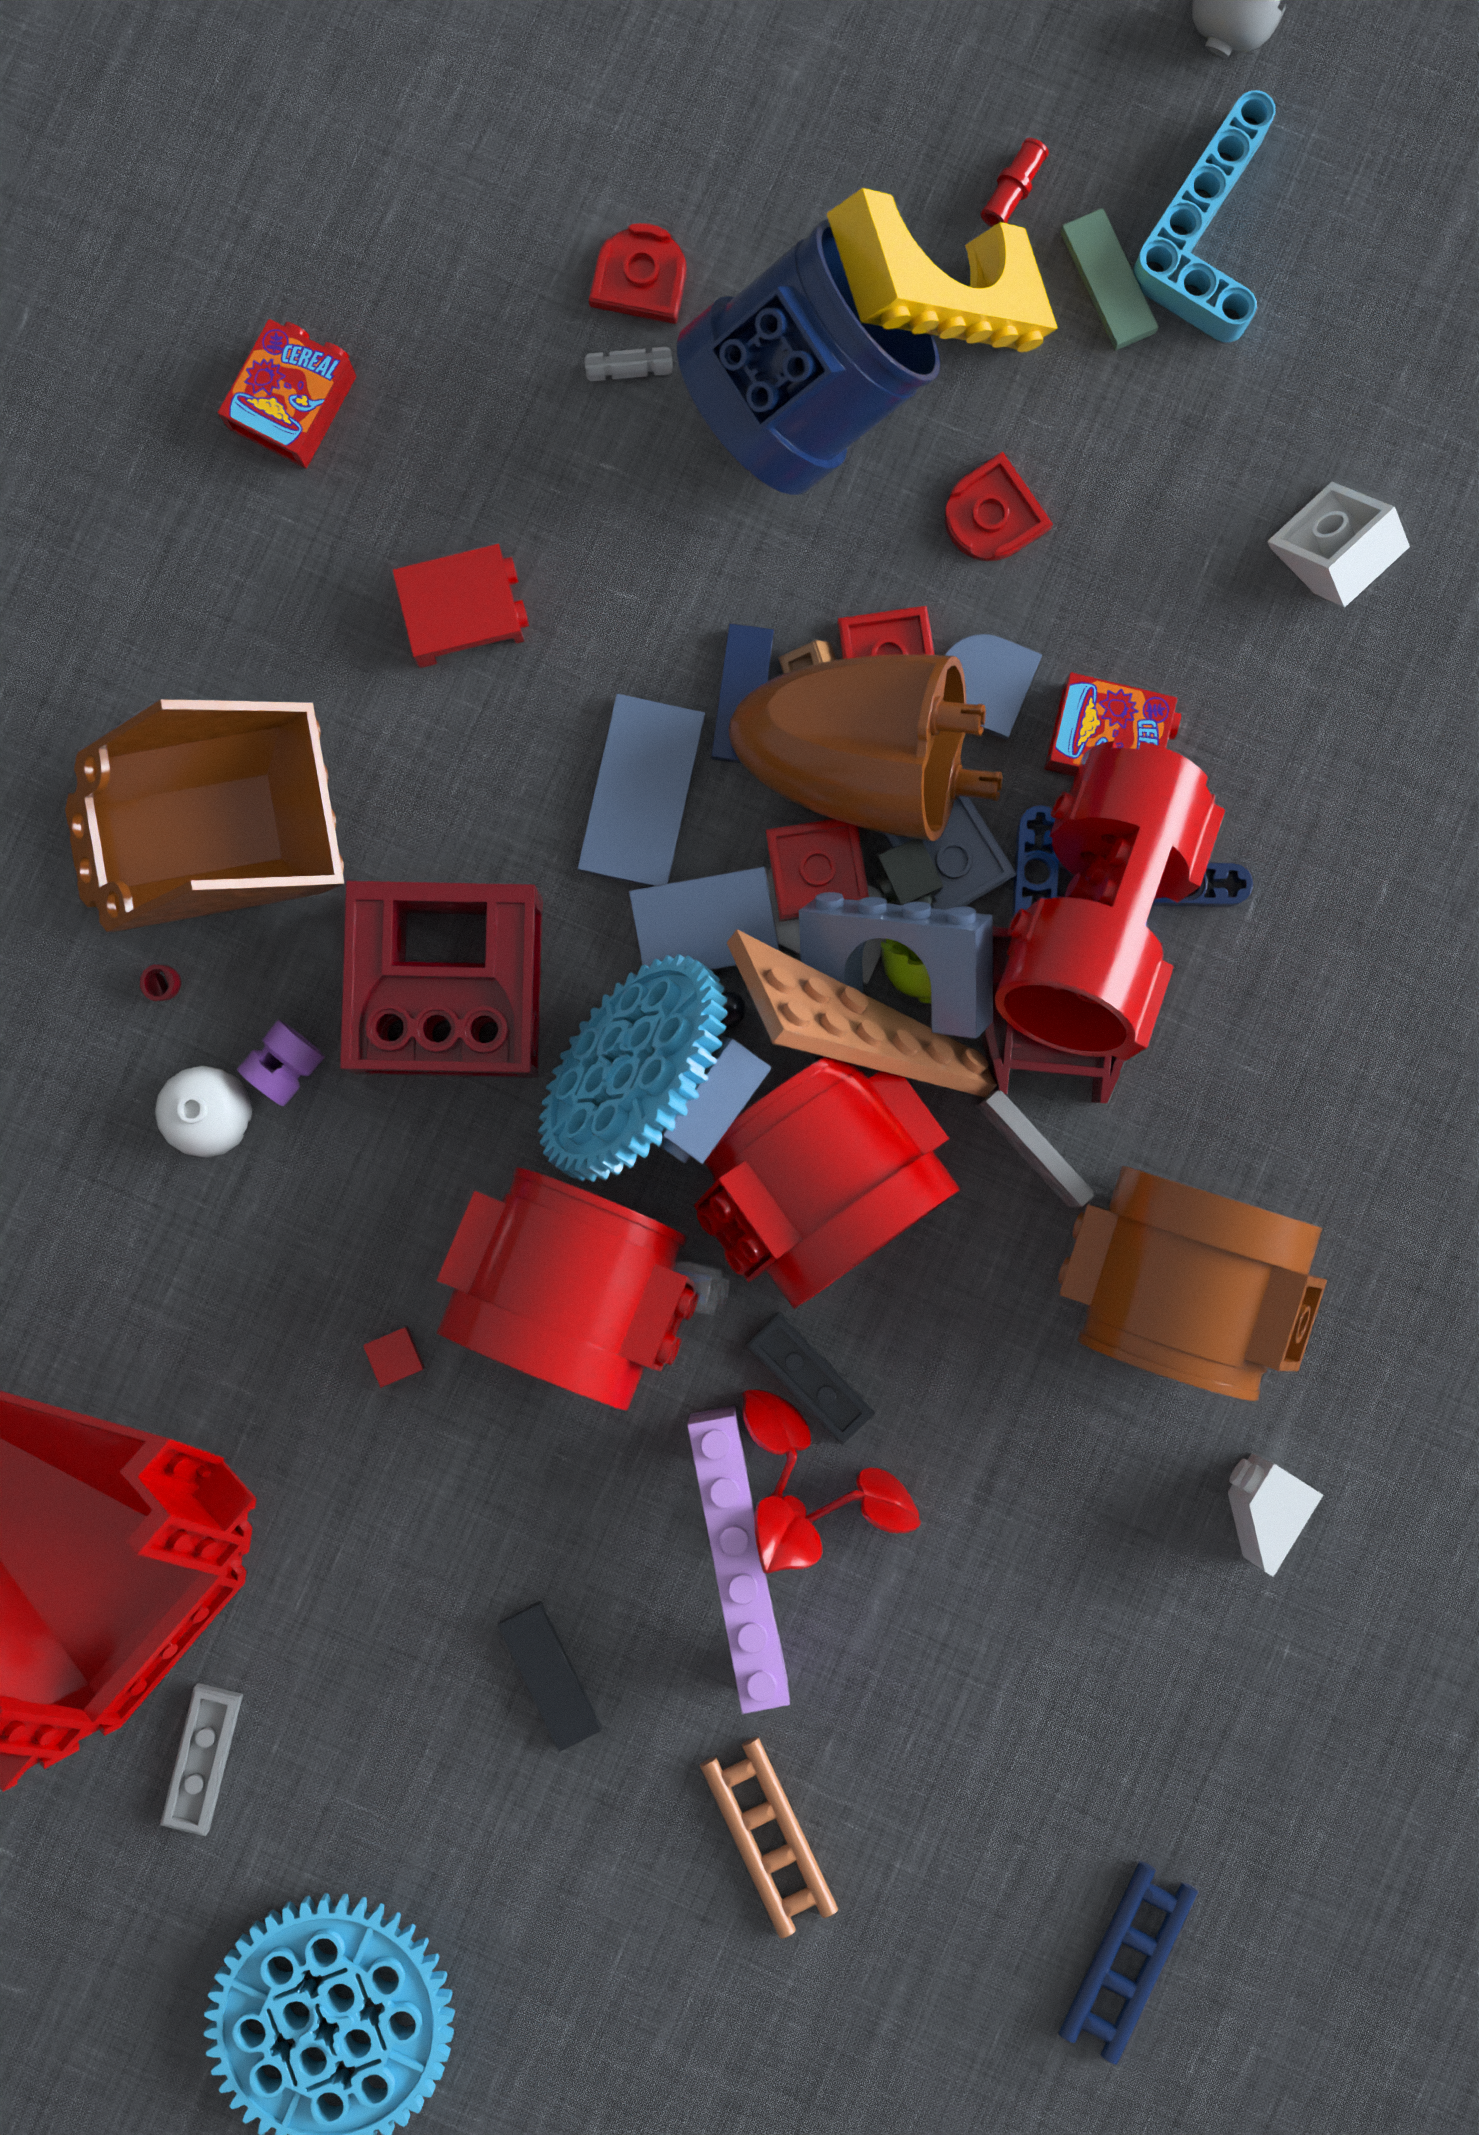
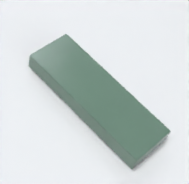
[1060,208,1158,351]

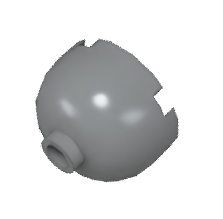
[1192,0,1286,58]

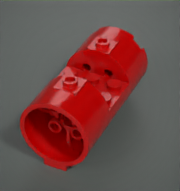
[995,741,1225,1062]

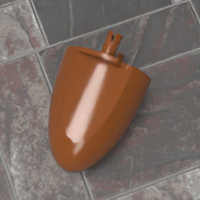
[728,654,1002,841]

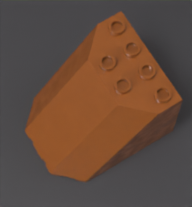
[65,699,344,932]

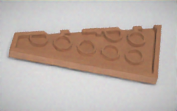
[727,930,997,1098]

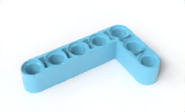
[1133,90,1276,342]

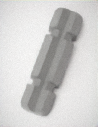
[585,347,673,381]

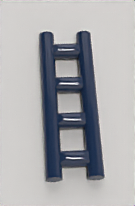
[1058,1861,1198,2065]

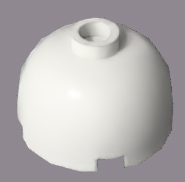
[155,1066,252,1158]

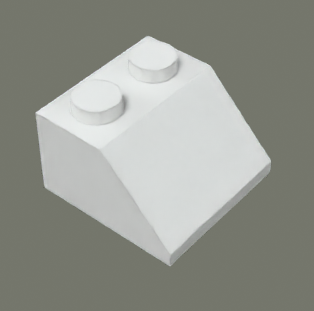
[1267,482,1410,607]
[1228,1453,1323,1576]

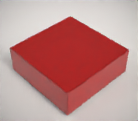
[363,1326,425,1388]

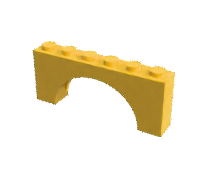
[826,188,1058,352]

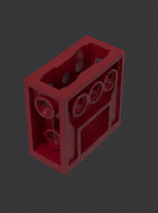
[340,881,543,1078]

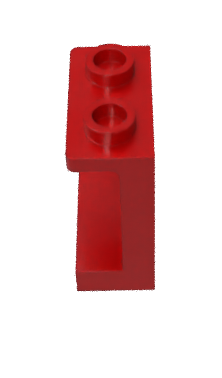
[392,544,529,668]

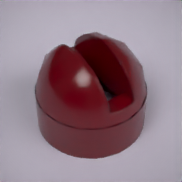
[140,964,182,1001]

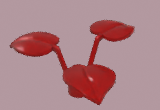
[741,1389,921,1574]

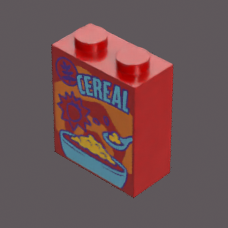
[217,319,357,469]
[1044,672,1181,777]

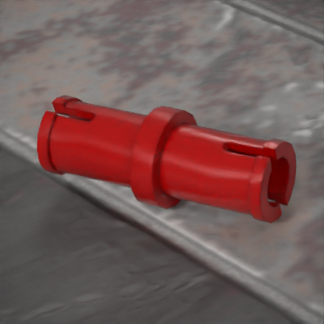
[980,138,1049,227]

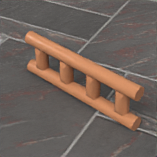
[700,1737,838,1939]

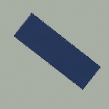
[711,624,774,763]

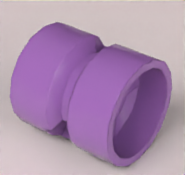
[237,1019,325,1106]

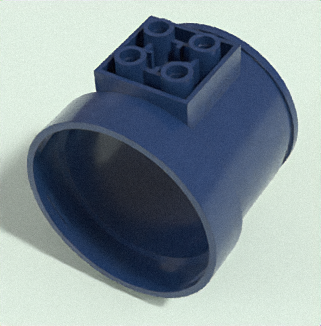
[676,220,940,495]

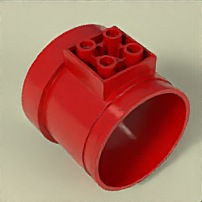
[693,1057,960,1309]
[436,1167,700,1411]

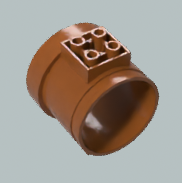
[1058,1165,1327,1401]

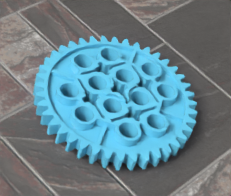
[538,954,728,1182]
[204,1893,455,2135]

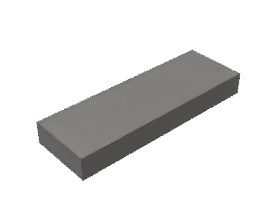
[160,1683,243,1836]

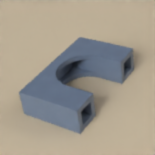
[799,892,993,1039]
[659,1036,772,1164]

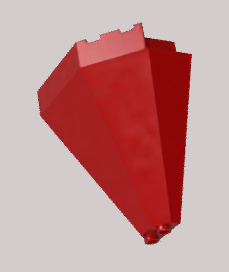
[0,1391,257,1792]

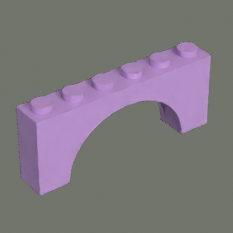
[688,1405,790,1714]

